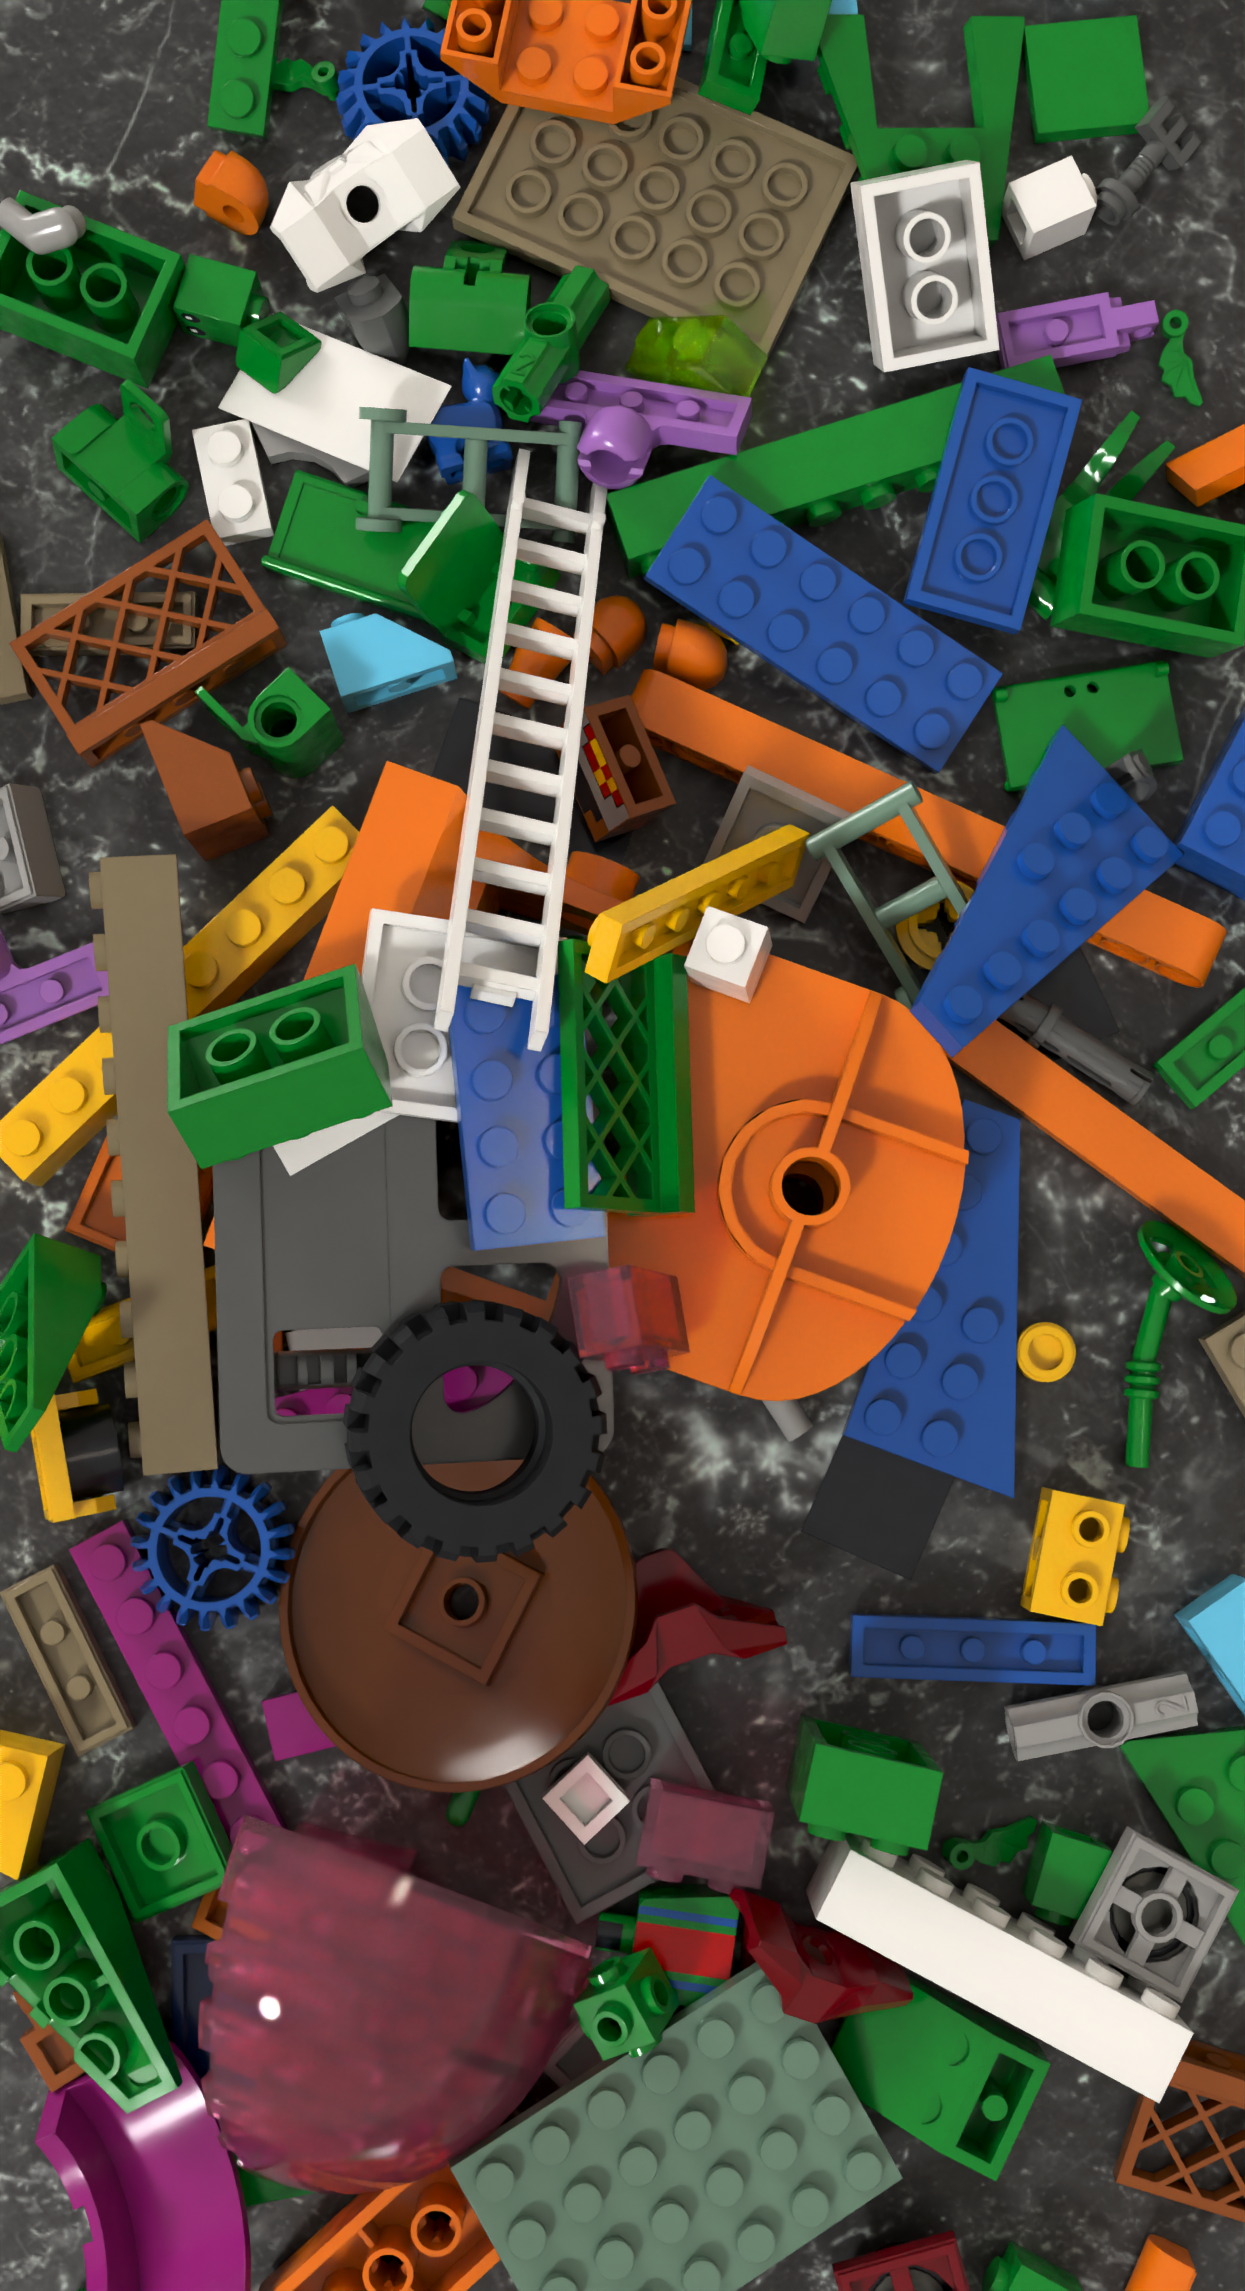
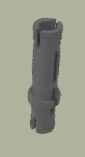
[999,993,1155,1106]

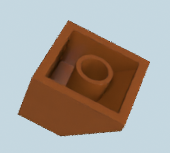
[140,720,273,862]

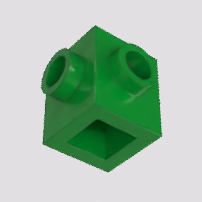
[573,1947,680,2061]

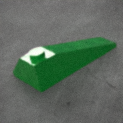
[0,1233,107,1453]
[0,1837,183,2114]

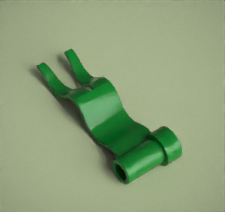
[1027,410,1175,621]

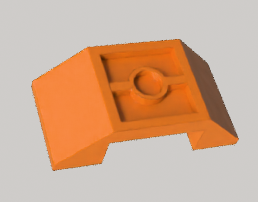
[440,0,693,125]

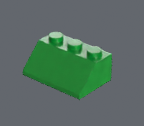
[167,964,393,1169]

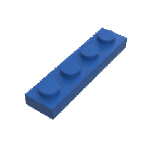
[849,1613,1096,1686]

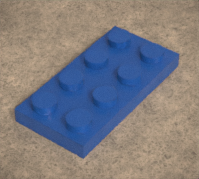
[903,367,1083,635]
[448,974,606,1251]

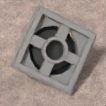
[1069,1826,1239,2003]

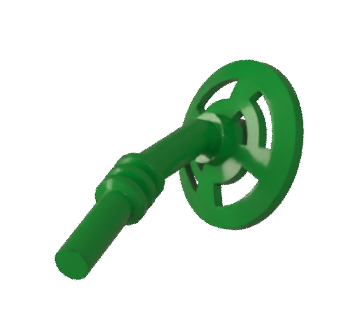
[1123,1220,1237,1468]

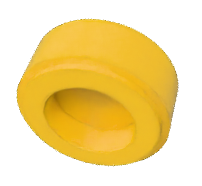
[1016,1322,1076,1382]

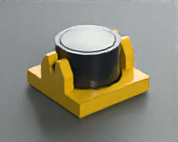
[31,1388,124,1523]

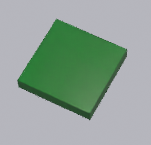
[1022,15,1149,144]
[86,1761,244,1924]

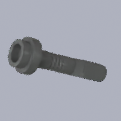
[1094,95,1202,226]

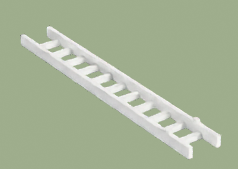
[434,448,607,1052]

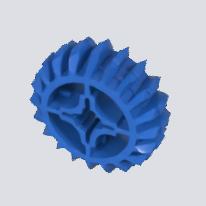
[336,15,491,167]
[131,1464,296,1631]

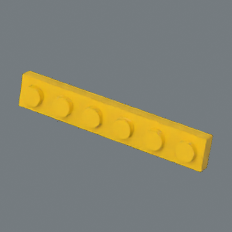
[584,824,810,984]

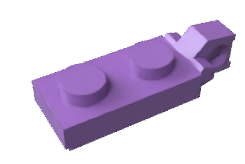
[996,292,1159,370]

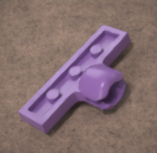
[529,370,752,489]
[0,929,109,1045]

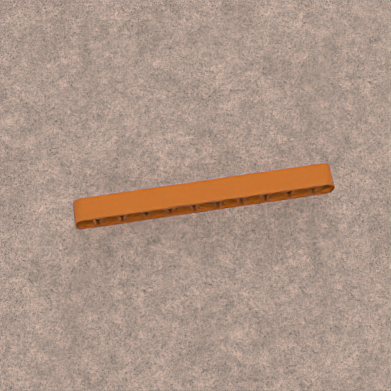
[631,670,1227,987]

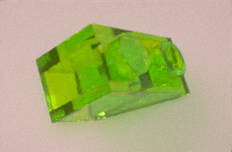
[625,315,768,397]

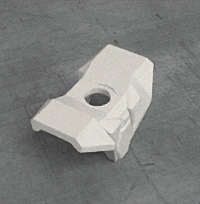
[270,118,461,293]

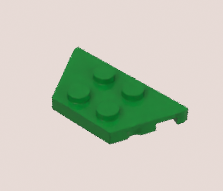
[1118,1726,1245,1947]

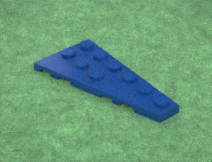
[910,725,1184,1058]
[842,1099,1020,1498]

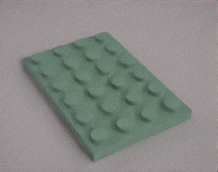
[448,1962,903,2291]

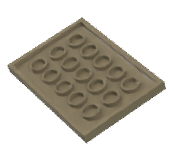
[452,77,859,368]

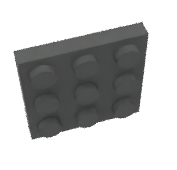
[504,1681,739,1925]

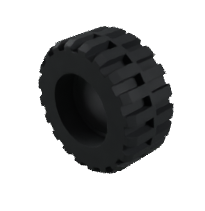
[343,1300,608,1563]

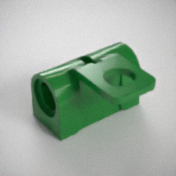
[409,240,531,355]
[52,379,189,544]
[194,667,345,779]

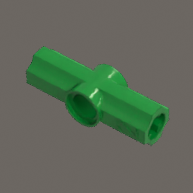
[492,265,610,423]

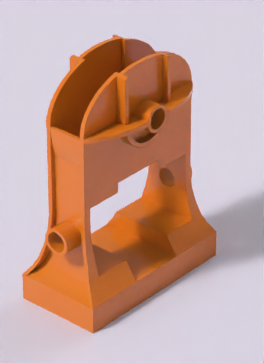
[203,761,969,1401]

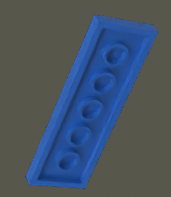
[644,475,1003,774]

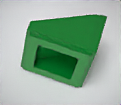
[236,311,322,394]

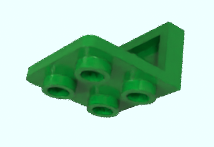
[397,490,561,664]

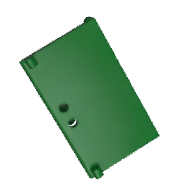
[261,469,435,624]
[991,660,1184,792]

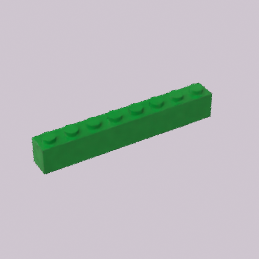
[606,354,1065,579]

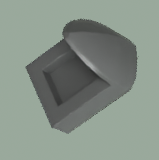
[334,273,411,366]

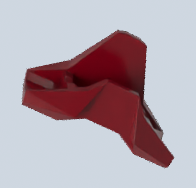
[608,1548,787,1706]
[729,1888,914,2024]

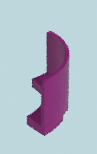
[34,2041,251,2291]

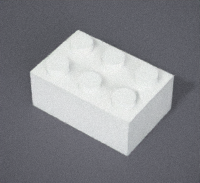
[850,160,1000,372]

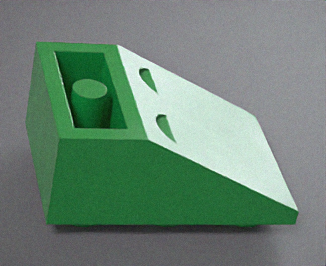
[830,1975,1051,2181]

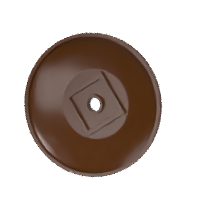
[279,1459,638,1793]

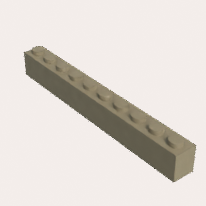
[89,854,218,1476]

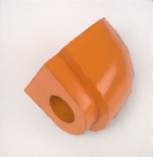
[193,150,269,236]
[572,595,647,675]
[653,618,728,690]

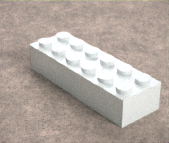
[806,1832,1194,2103]

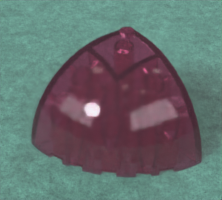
[198,1814,592,2194]

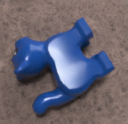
[425,358,514,485]

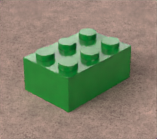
[0,190,185,389]
[1050,493,1245,658]
[786,1714,944,1856]

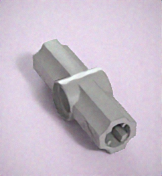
[1004,1671,1198,1761]

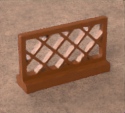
[9,519,288,768]
[1113,2039,1245,2223]

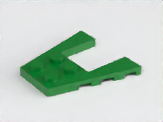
[817,14,1025,250]

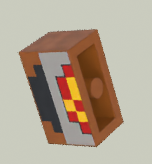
[555,694,677,842]

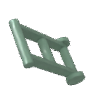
[355,406,582,543]
[805,780,969,1009]

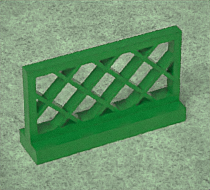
[558,939,695,1217]

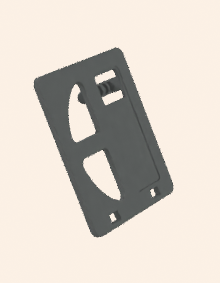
[213,1028,614,1474]

